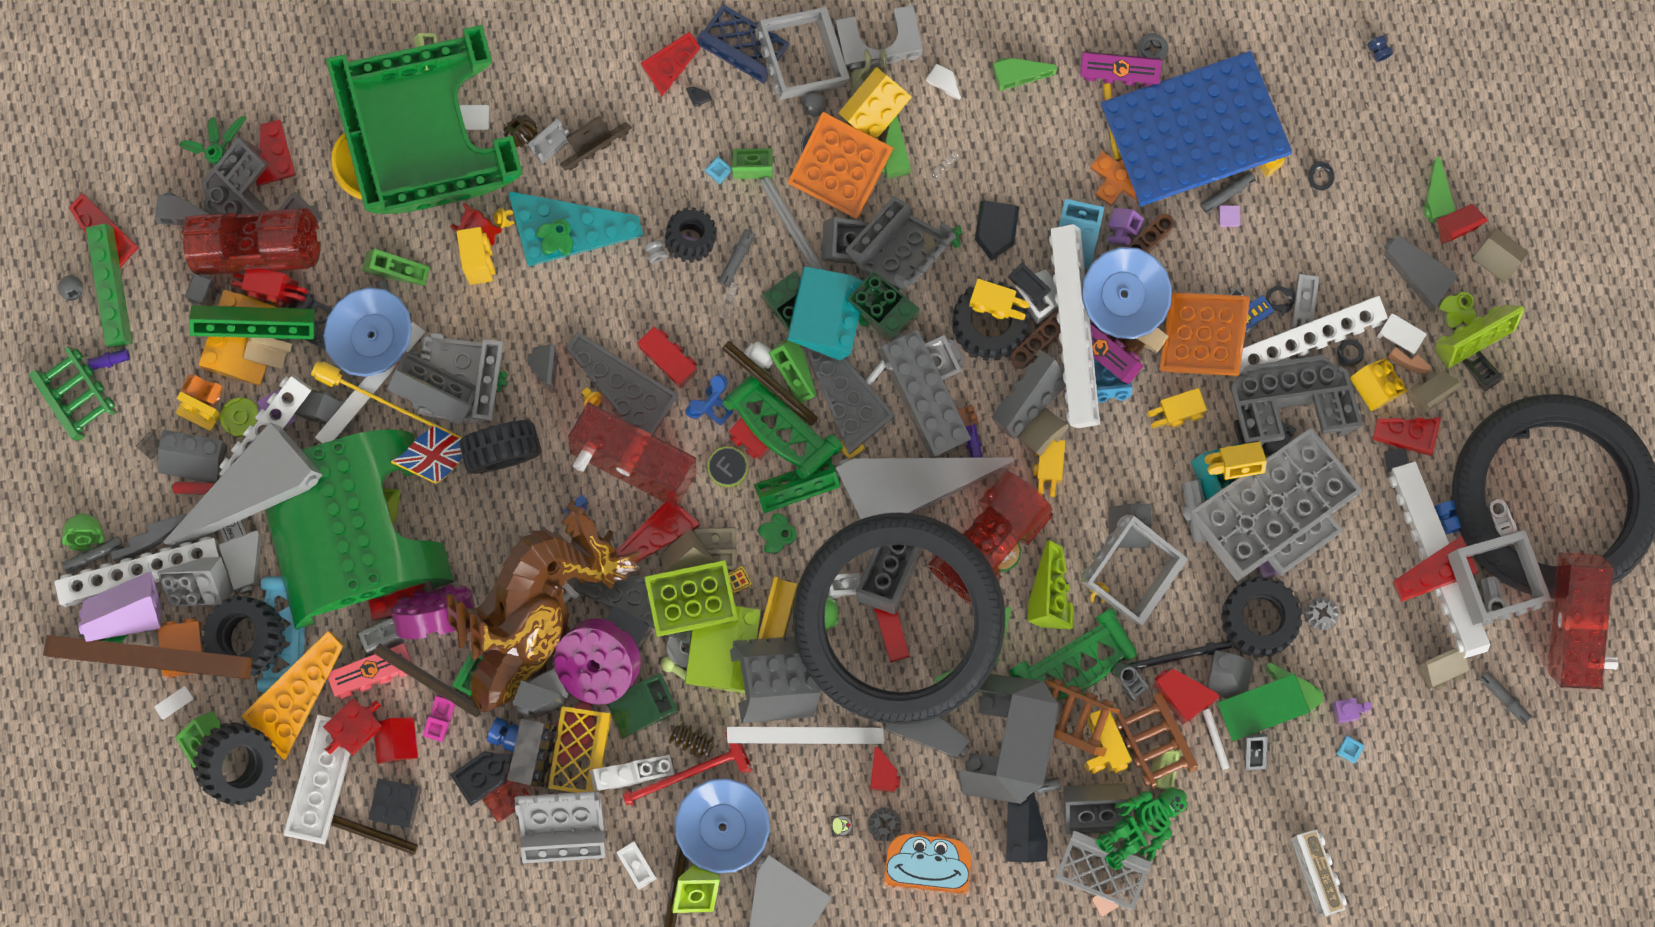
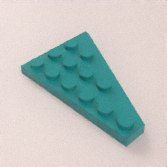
[509,192,644,267]

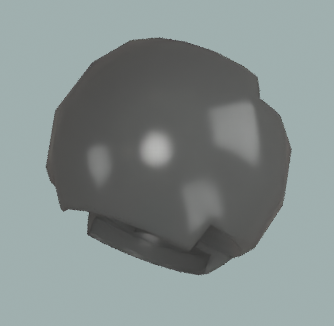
[802,92,827,117]
[58,275,84,301]

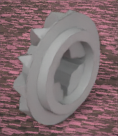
[1306,597,1339,630]

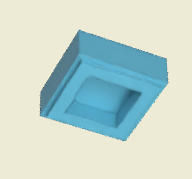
[705,156,732,185]
[1336,735,1365,764]

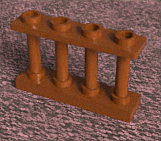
[1045,678,1120,757]
[1114,692,1198,790]

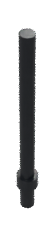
[1111,640,1232,675]

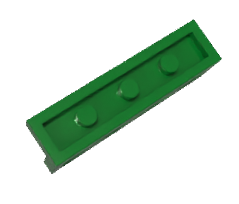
[754,458,840,513]

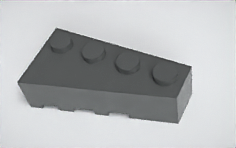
[991,349,1066,439]

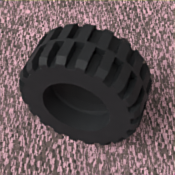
[952,280,1030,361]
[459,420,541,474]
[1221,576,1303,658]
[202,596,285,676]
[193,722,278,805]

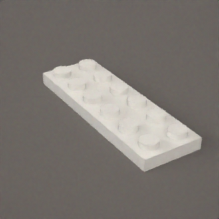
[284,715,350,845]

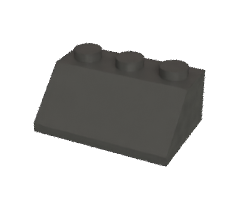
[158,430,227,483]
[513,680,566,719]
[1063,783,1128,834]

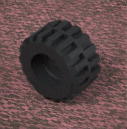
[665,207,717,263]

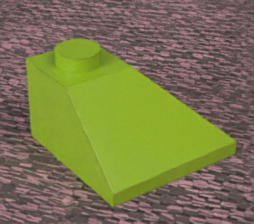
[672,864,720,913]

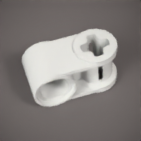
[1487,499,1517,537]

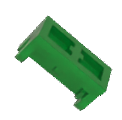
[452,651,483,697]

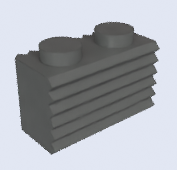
[185,274,219,306]

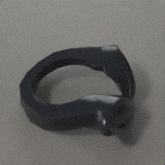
[1265,286,1295,316]

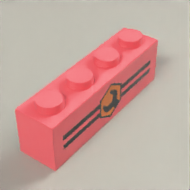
[328,643,413,700]

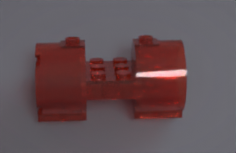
[181,208,321,275]
[927,471,1054,605]

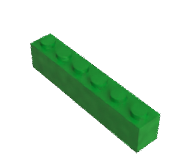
[86,224,133,348]
[189,305,315,339]

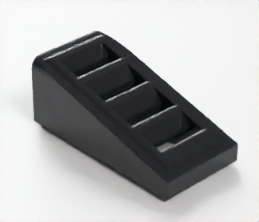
[1462,351,1502,392]

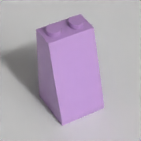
[78,572,161,642]

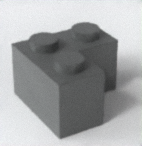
[294,390,352,431]

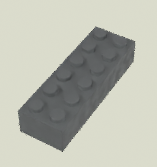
[878,329,971,458]

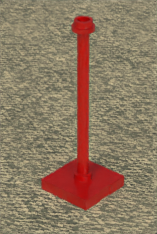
[622,732,753,806]

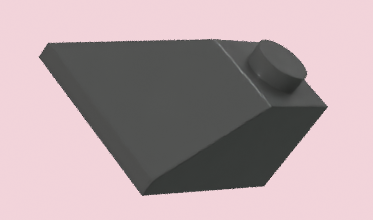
[528,344,558,393]
[1108,504,1152,548]
[1207,650,1253,698]

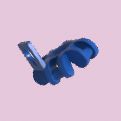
[685,374,733,426]

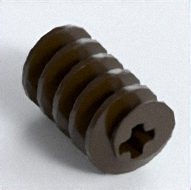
[668,722,714,761]

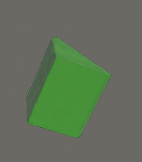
[732,148,773,179]

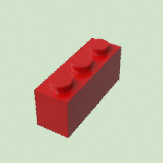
[637,327,697,389]

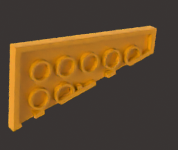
[242,630,344,760]

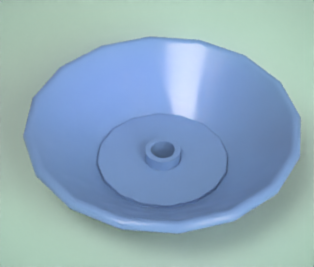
[1082,247,1172,339]
[323,287,412,377]
[675,778,770,873]

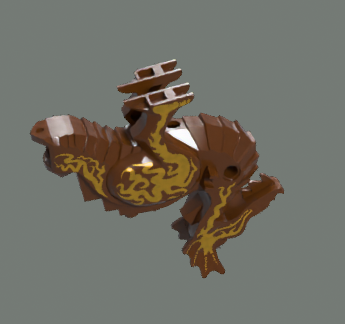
[446,500,641,713]

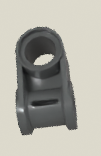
[1112,662,1150,702]

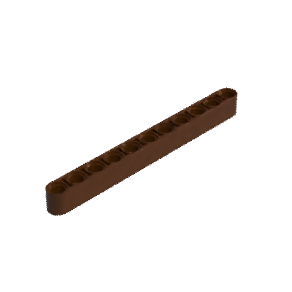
[1011,214,1174,369]
[43,635,253,679]

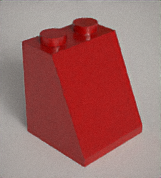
[1153,669,1220,726]

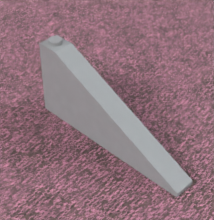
[163,423,322,548]
[836,457,1014,519]
[750,855,831,927]

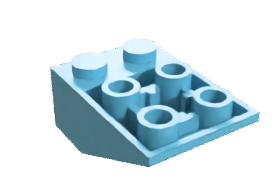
[1051,199,1104,270]

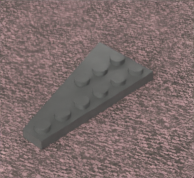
[567,332,679,441]
[805,347,895,455]
[574,575,692,645]

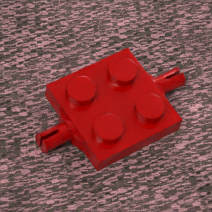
[323,698,382,756]

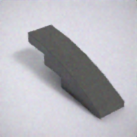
[111,513,187,563]

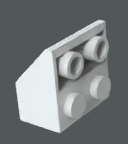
[1015,270,1059,324]

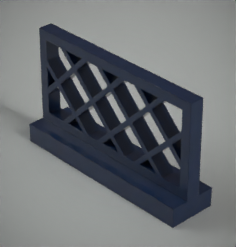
[698,4,790,84]

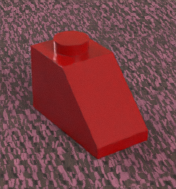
[870,747,901,793]

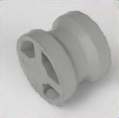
[644,240,668,263]

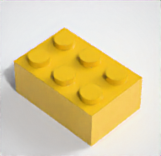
[838,67,912,139]
[457,227,496,285]

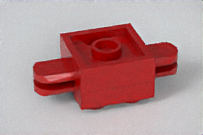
[231,265,308,307]

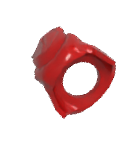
[450,203,502,245]

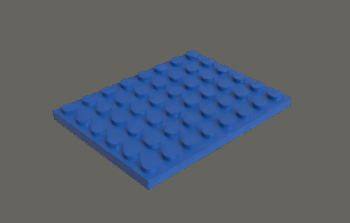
[1101,51,1292,207]

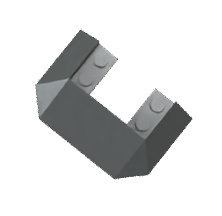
[203,137,322,264]
[1231,355,1363,446]
[959,674,1060,804]

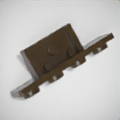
[560,116,632,171]

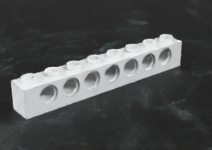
[1235,296,1388,377]
[54,537,222,607]

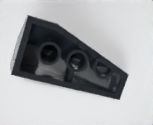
[1005,792,1048,863]

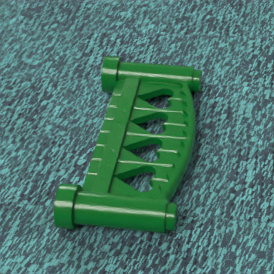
[723,368,843,479]
[1009,608,1137,701]

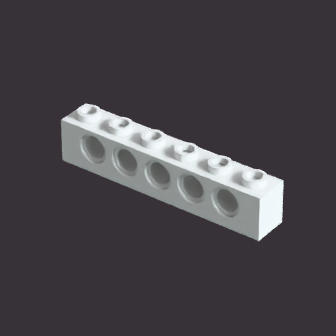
[219,374,313,476]

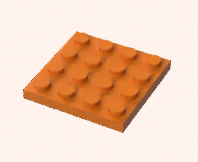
[787,112,894,219]
[1159,293,1250,376]

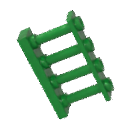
[29,346,117,441]

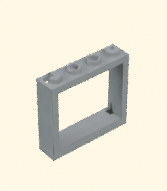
[755,7,850,100]
[1080,515,1188,626]
[1447,530,1551,626]

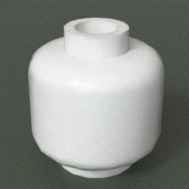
[744,342,773,369]

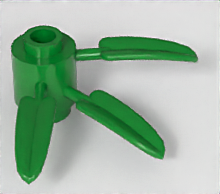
[179,116,246,166]

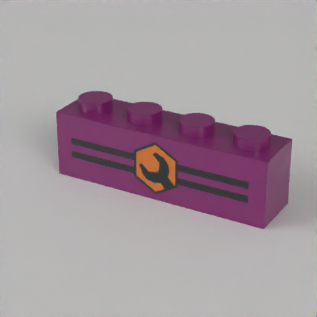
[1080,51,1162,87]
[1090,319,1144,384]

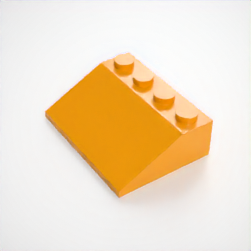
[199,290,277,386]

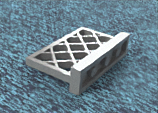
[1055,831,1152,911]

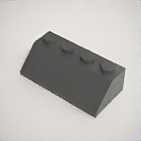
[387,351,476,425]

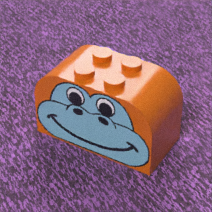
[884,831,971,894]

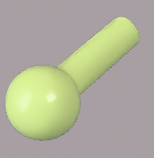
[660,656,686,680]

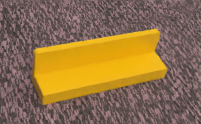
[758,576,798,640]

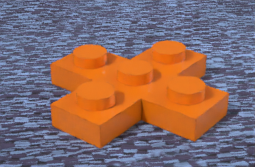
[1090,151,1138,206]

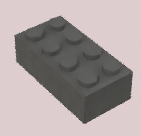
[856,544,923,615]

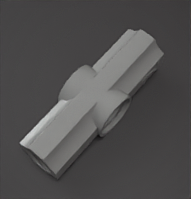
[1182,480,1207,543]

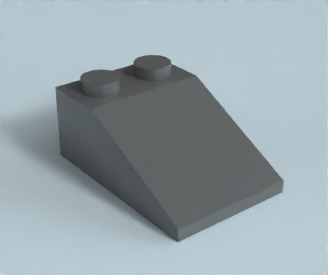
[822,217,870,264]

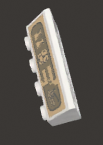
[1291,830,1347,918]

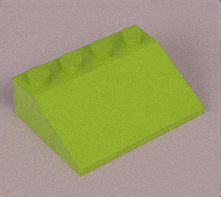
[1434,304,1525,370]
[645,560,738,637]
[685,606,761,693]

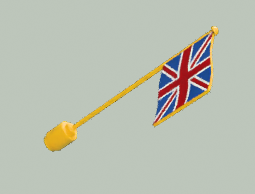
[311,361,463,484]

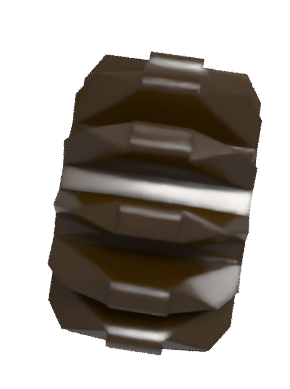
[503,114,538,148]

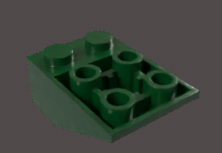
[847,270,920,342]
[760,271,801,332]
[607,673,679,739]

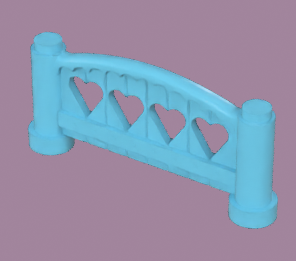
[257,576,306,693]

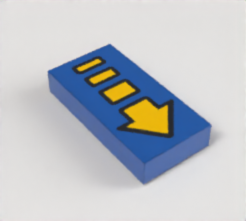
[1246,295,1274,331]

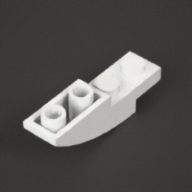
[590,755,674,791]

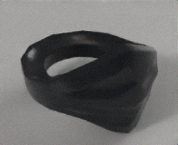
[1308,161,1334,191]
[1337,339,1364,367]

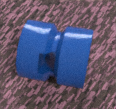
[1434,500,1461,535]
[487,717,519,752]

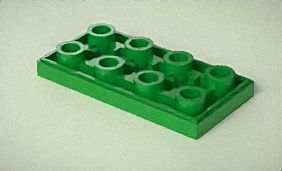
[1217,673,1310,742]

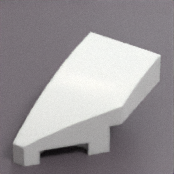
[926,64,961,100]

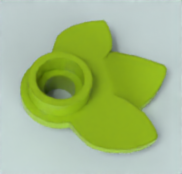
[1439,291,1476,328]

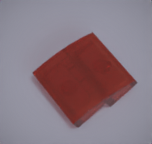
[482,766,530,823]

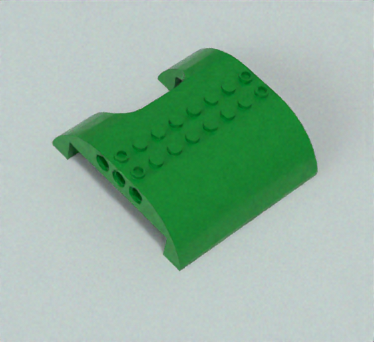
[326,25,522,214]
[265,429,454,630]

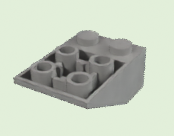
[157,557,234,606]

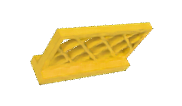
[548,706,612,793]

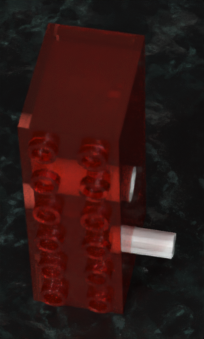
[568,402,696,507]
[1548,552,1618,689]

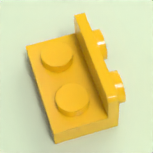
[176,391,220,431]

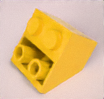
[1350,358,1407,411]

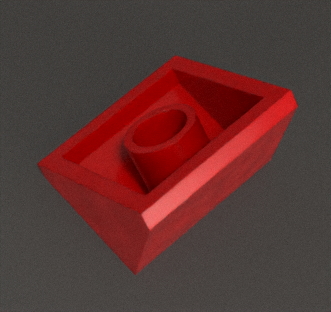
[1437,204,1488,245]
[374,718,419,764]

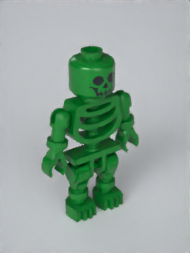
[1096,787,1187,870]

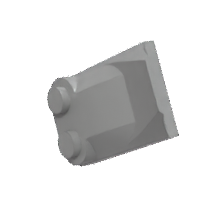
[925,335,965,380]

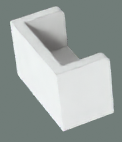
[1377,313,1427,358]
[616,842,657,890]

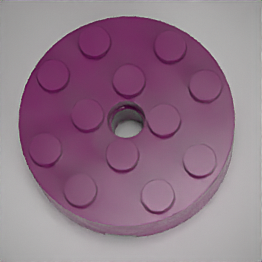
[391,584,476,639]
[554,618,641,704]

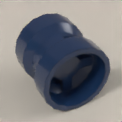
[1367,35,1394,62]

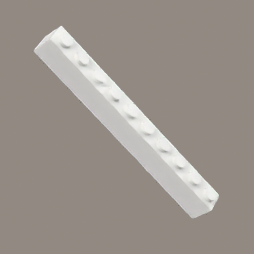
[1049,224,1100,428]
[1389,462,1490,658]

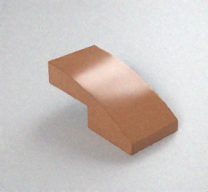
[1388,347,1432,375]

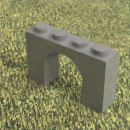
[836,5,923,72]

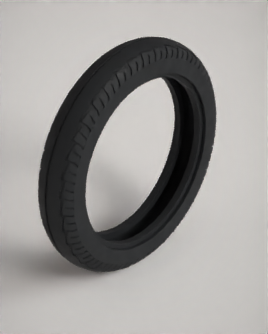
[1452,394,1655,599]
[793,512,1005,724]

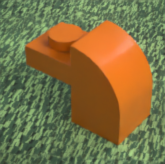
[181,375,223,407]

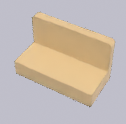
[243,338,292,369]

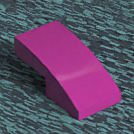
[423,695,455,742]

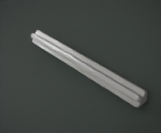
[760,176,825,270]

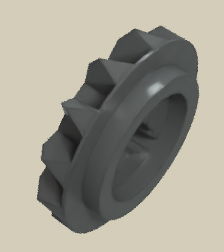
[1137,33,1169,61]
[868,808,901,841]

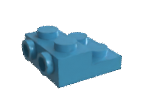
[1093,357,1132,403]

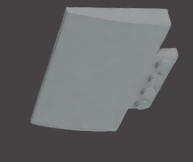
[1190,427,1363,582]

